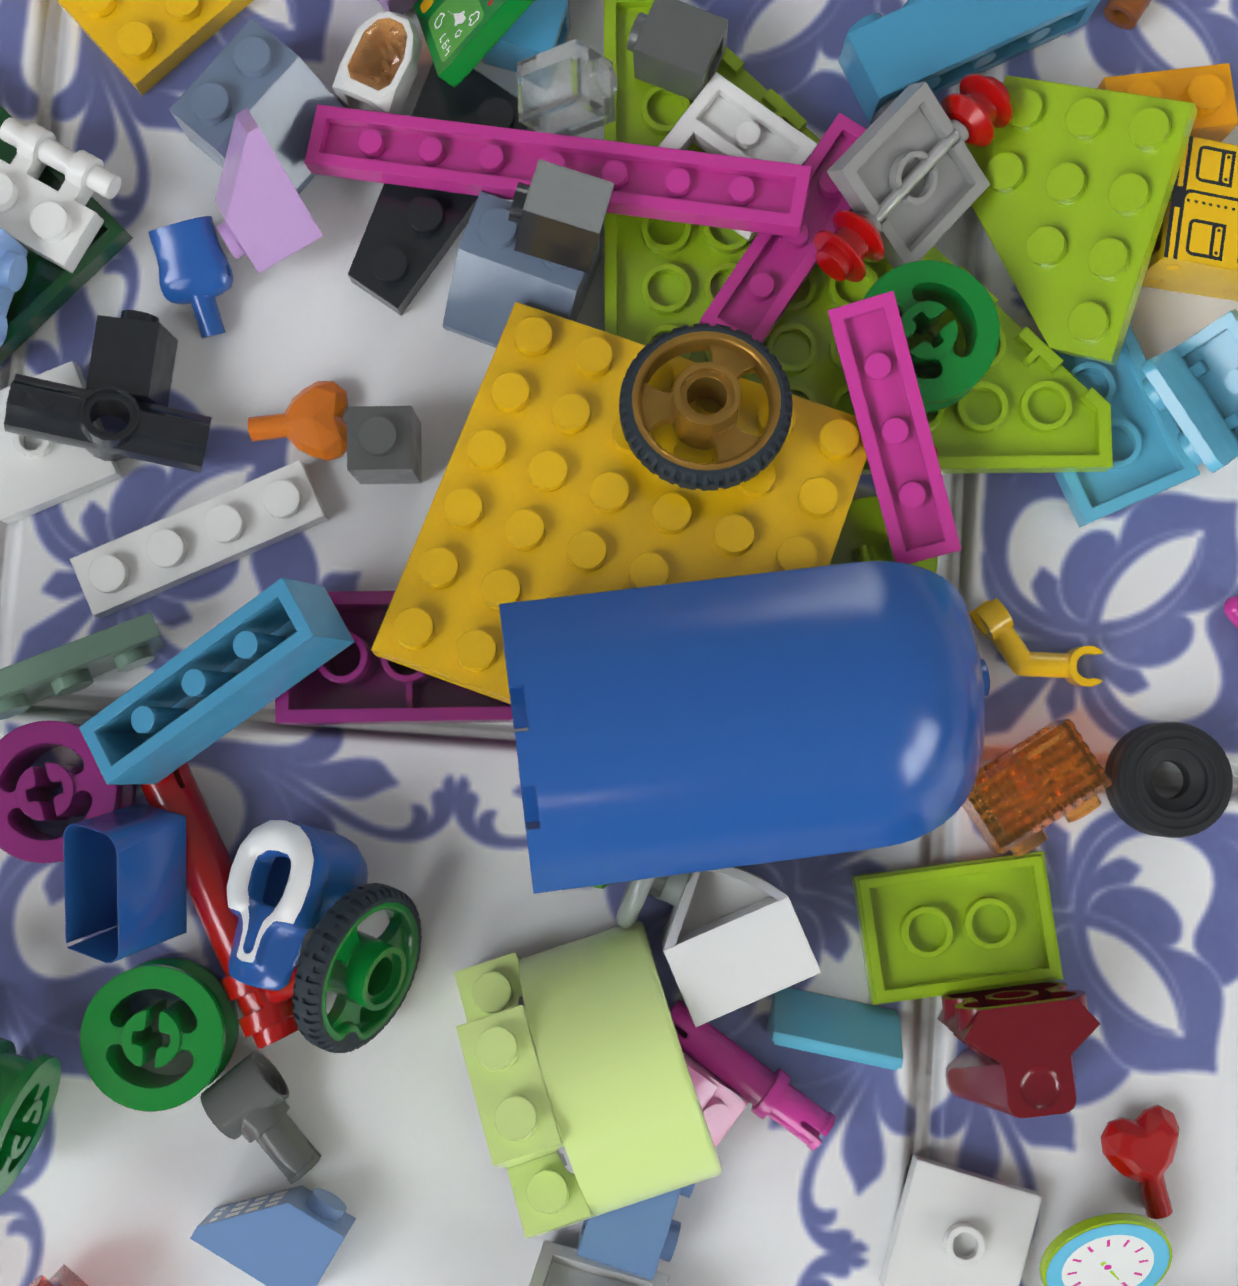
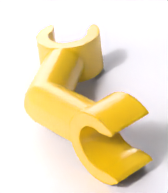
[969,598,1103,687]

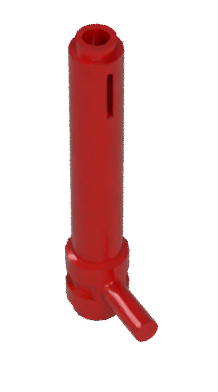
[140,762,299,1050]

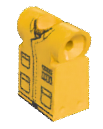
[1142,136,1238,301]

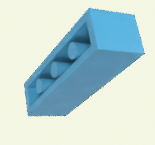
[838,0,1100,124]
[79,577,355,785]

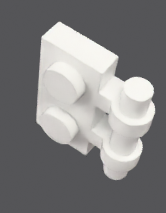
[0,117,121,274]

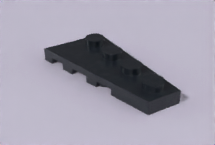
[348,63,540,315]

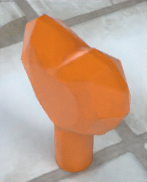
[248,381,348,461]

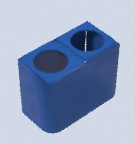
[63,803,187,963]

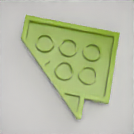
[964,75,1198,365]

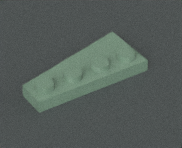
[0,612,165,720]

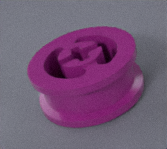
[0,720,136,863]

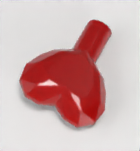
[1101,1105,1179,1219]

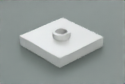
[0,361,123,524]
[879,1154,1042,1286]

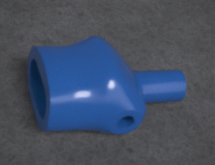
[148,216,234,339]

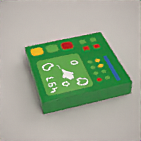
[413,0,535,88]

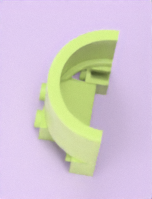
[454,920,722,1238]

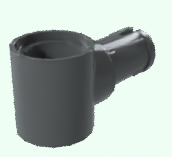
[200,1051,322,1184]

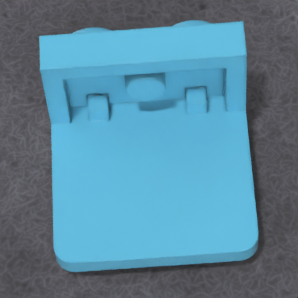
[1141,309,1238,473]

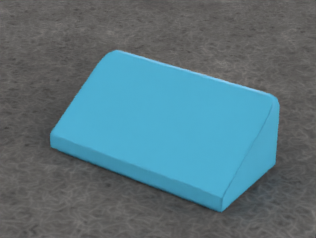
[766,987,903,1071]

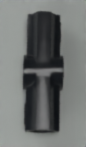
[4,374,212,473]

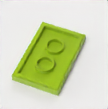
[851,850,1063,1005]

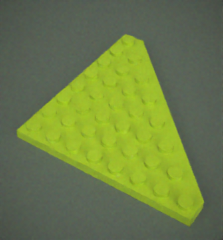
[604,0,1113,475]

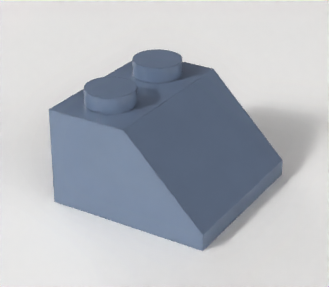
[169,18,344,194]
[443,191,600,348]

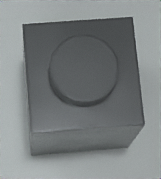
[627,0,728,101]
[347,406,422,484]

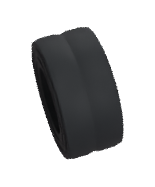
[1104,722,1233,838]

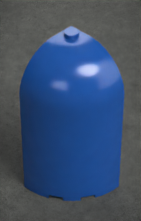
[499,561,990,894]

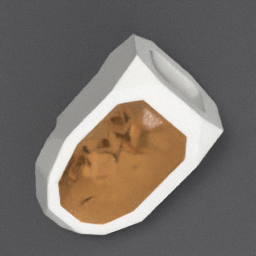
[332,11,422,115]

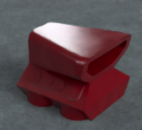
[937,981,1100,1118]

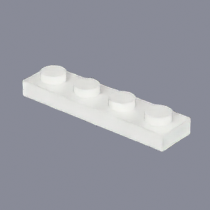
[70,460,329,618]

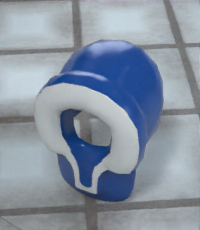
[226,820,368,991]

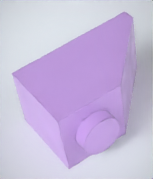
[215,108,323,273]

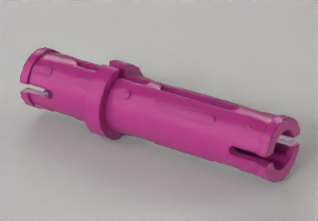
[670,998,836,1151]

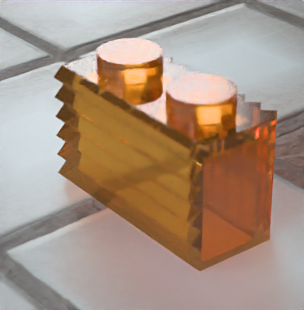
[962,719,1112,857]

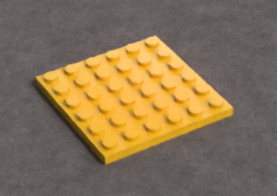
[371,302,867,704]

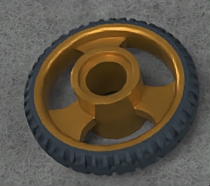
[619,323,793,491]

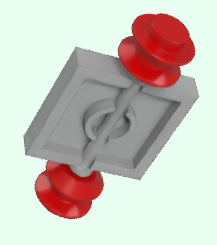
[814,74,1013,282]

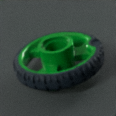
[292,883,422,1053]

